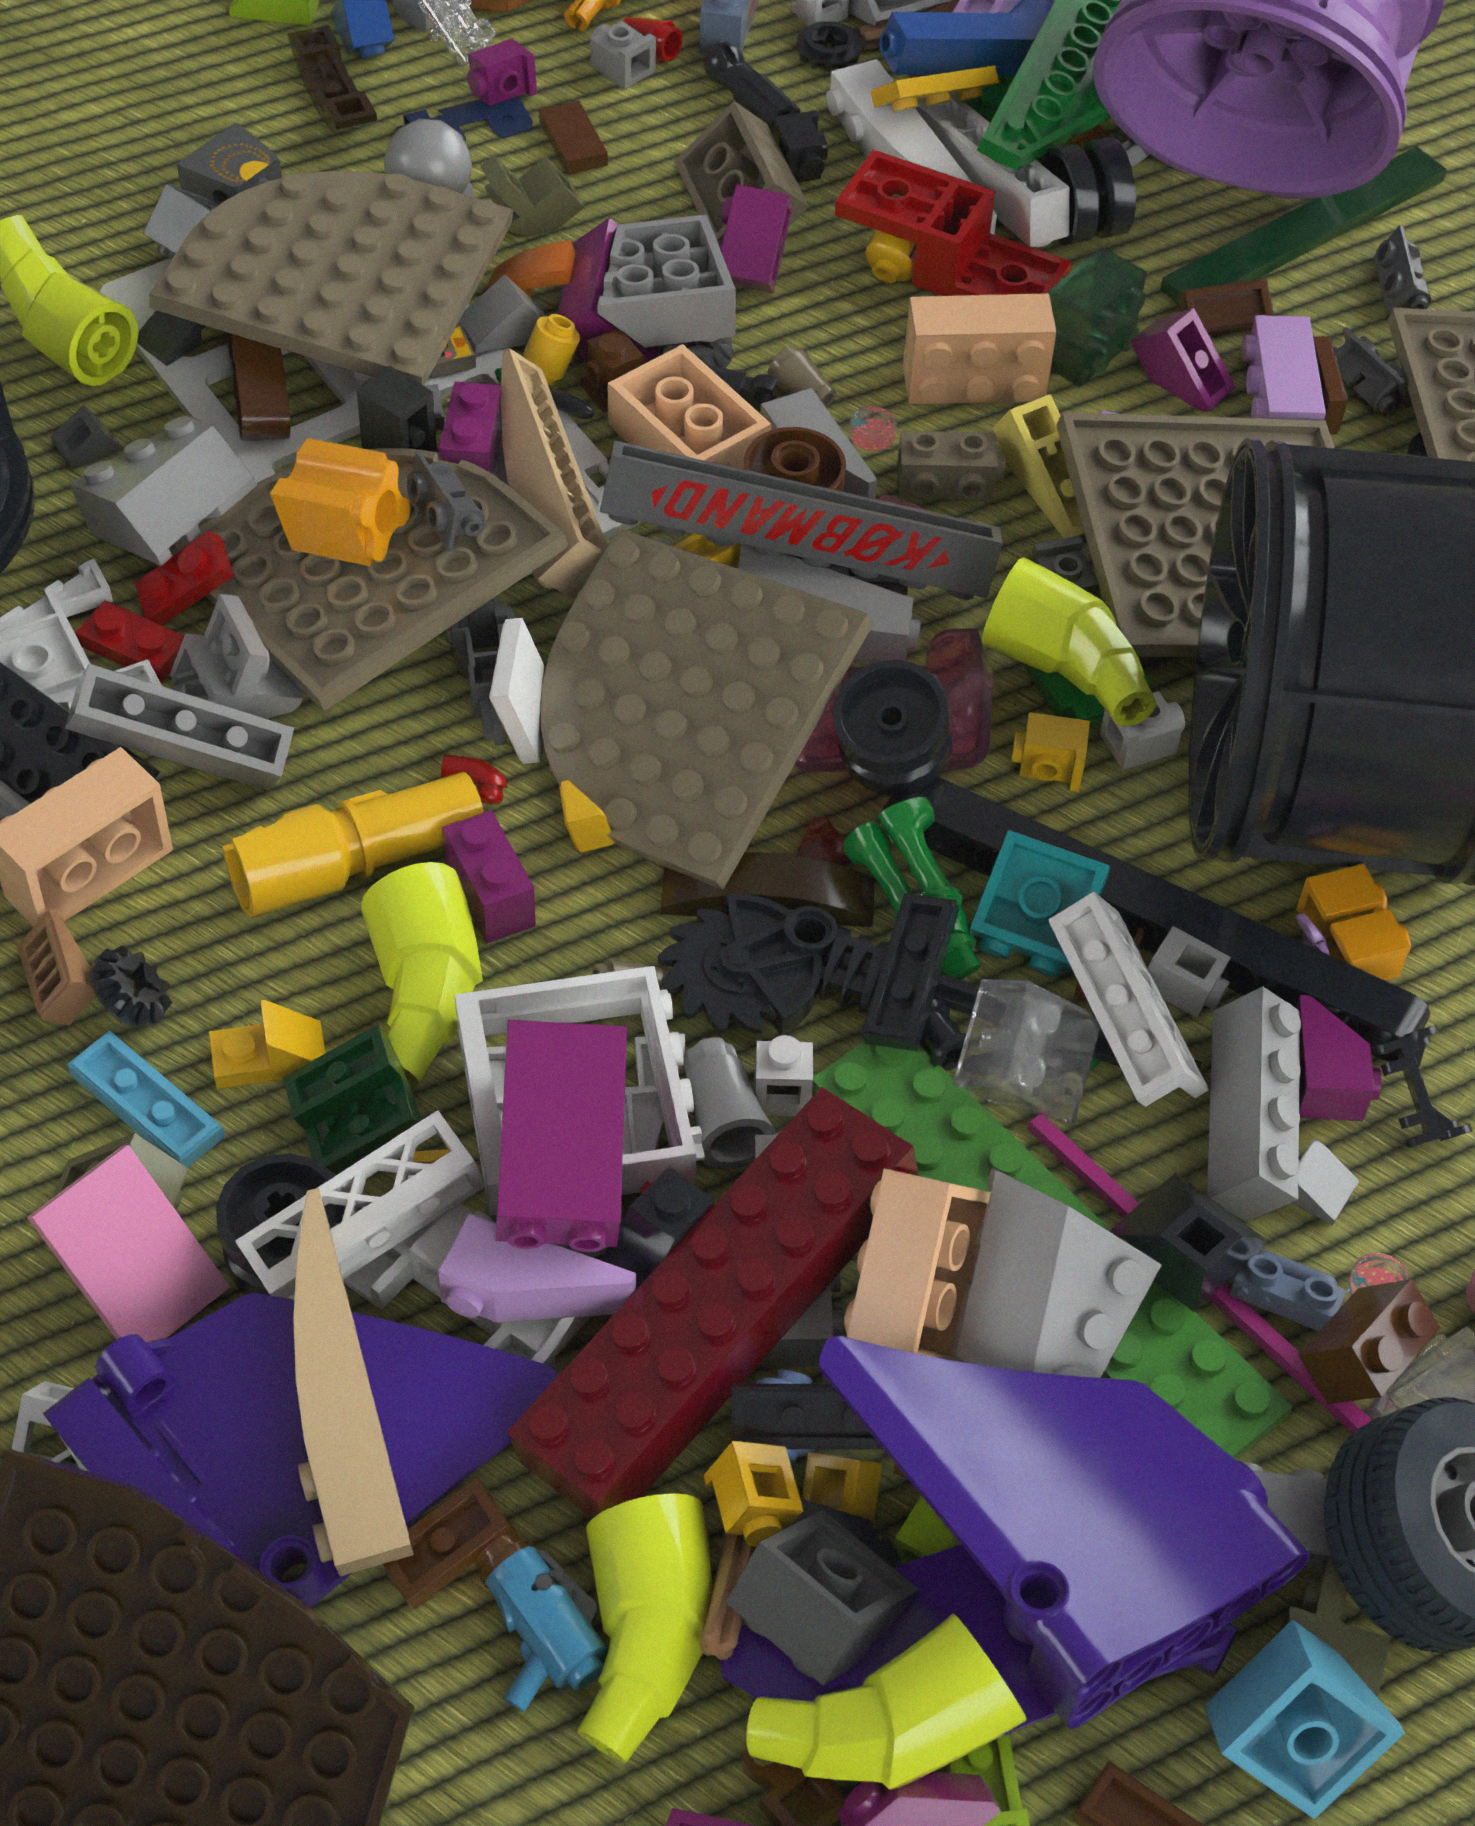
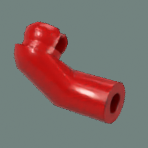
[441,754,508,805]

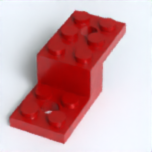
[834,149,1072,304]

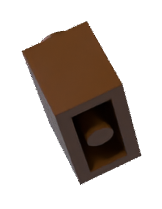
[1299,1279,1440,1404]

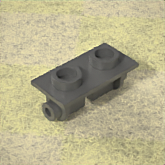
[1374,225,1431,317]
[1333,327,1411,416]
[407,451,484,551]

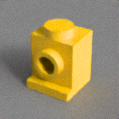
[1011,712,1090,792]
[703,1441,804,1547]

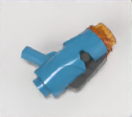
[476,1532,608,1712]

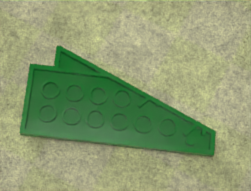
[976,0,1121,171]

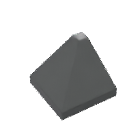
[50,405,122,469]

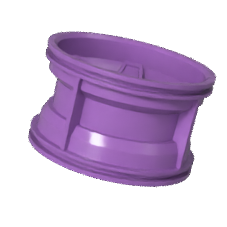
[1093,0,1445,199]

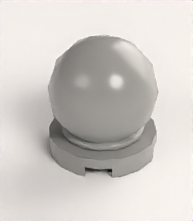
[384,119,474,197]

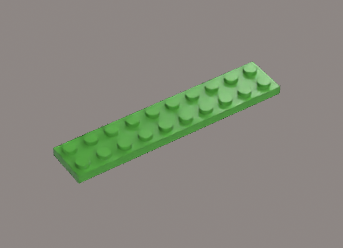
[812,1042,1293,1460]

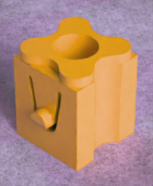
[270,438,411,566]

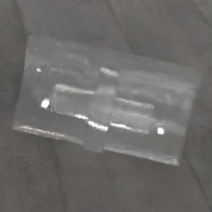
[417,0,496,68]

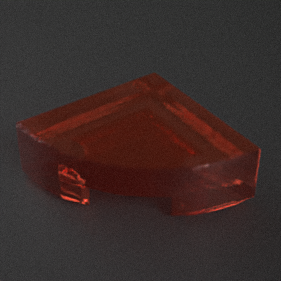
[799,815,850,865]

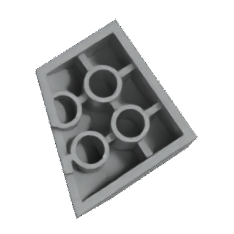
[597,215,736,347]
[69,416,257,566]
[951,1168,1161,1378]

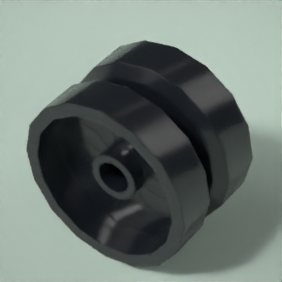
[1043,137,1136,245]
[833,660,953,796]
[216,1153,346,1295]

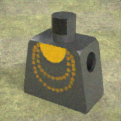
[177,122,282,203]

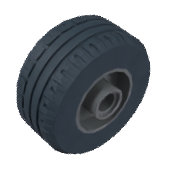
[1323,1397,1475,1653]

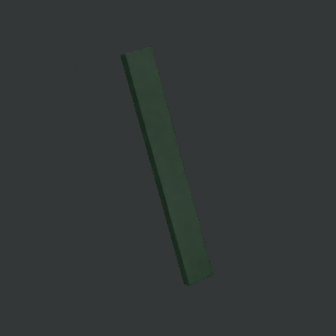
[1160,146,1447,305]

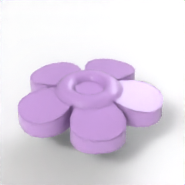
[1296,913,1330,955]

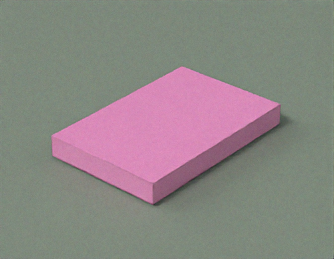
[27,1145,230,1342]

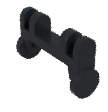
[1374,1025,1473,1148]

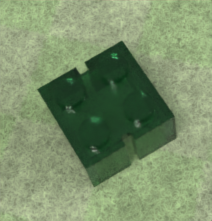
[1047,246,1147,387]

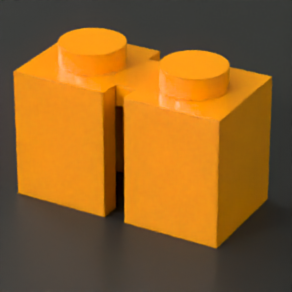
[1296,864,1411,981]

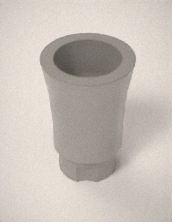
[683,1038,776,1169]

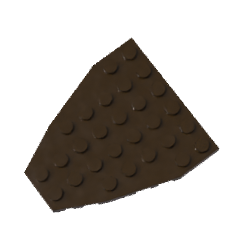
[0,1449,415,1826]

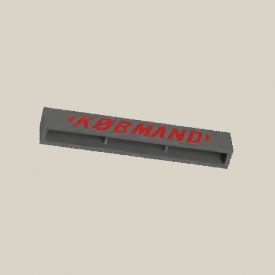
[599,440,1003,600]

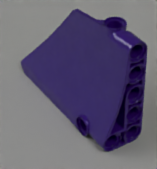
[43,1293,558,1608]
[819,1336,1310,1729]

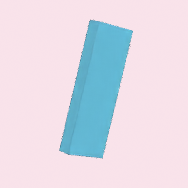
[67,1030,225,1168]

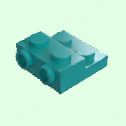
[970,830,1110,978]

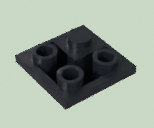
[1109,1173,1267,1312]

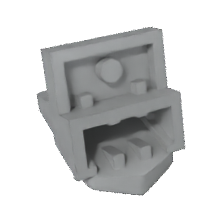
[170,594,304,719]

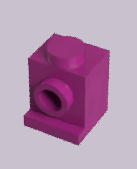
[467,39,537,106]

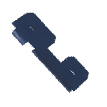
[396,96,533,143]

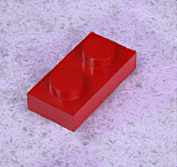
[134,530,234,626]
[75,600,184,683]

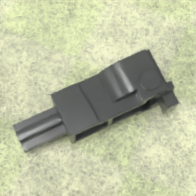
[446,598,517,746]

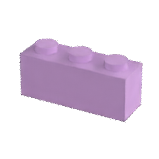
[1242,315,1326,420]

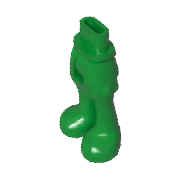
[842,797,981,980]

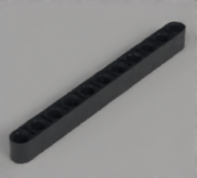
[881,776,1430,1062]

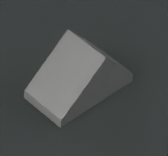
[457,274,546,353]

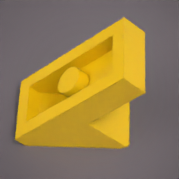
[209,1000,325,1089]

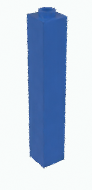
[880,12,1048,75]

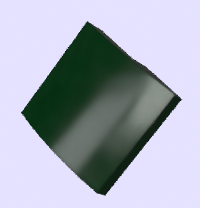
[283,1024,422,1176]

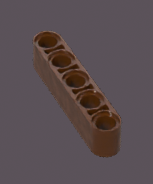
[226,332,290,440]

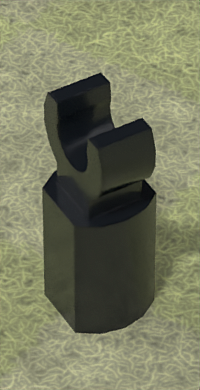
[707,365,778,412]

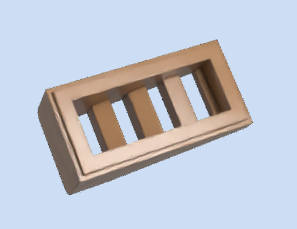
[17,909,96,1026]

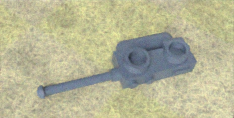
[1227,1250,1346,1331]

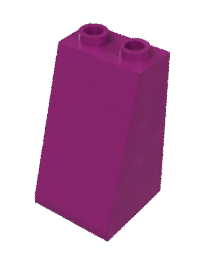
[495,1020,627,1252]

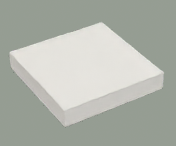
[489,618,546,764]

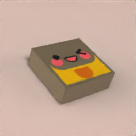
[430,325,476,378]

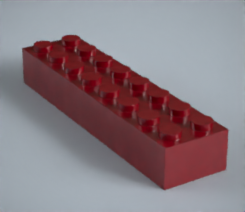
[506,1087,919,1519]

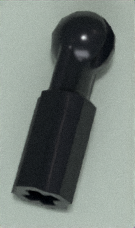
[704,42,801,135]

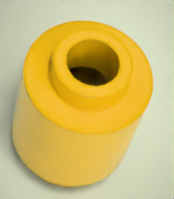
[522,314,580,387]

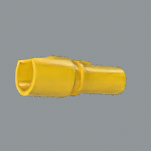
[222,772,484,918]

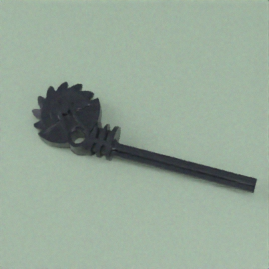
[658,893,1202,1088]

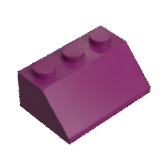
[557,217,659,364]

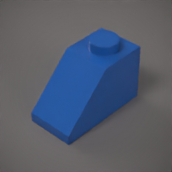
[331,0,395,59]

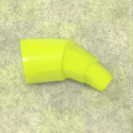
[0,215,139,386]
[982,557,1156,727]
[361,862,483,1087]
[577,1493,713,1764]
[746,1613,1027,1789]

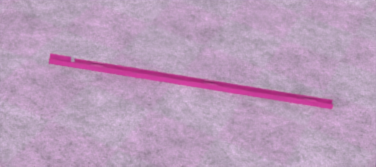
[1027,1113,1372,1433]

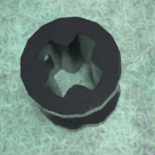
[921,999,976,1071]

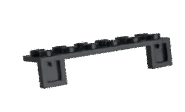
[0,662,160,803]

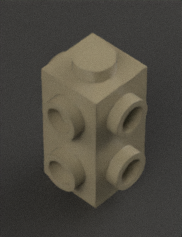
[897,430,1005,501]

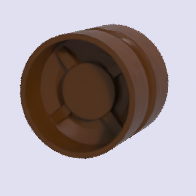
[743,427,846,492]

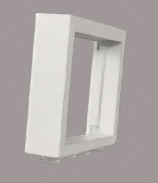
[454,966,705,1216]

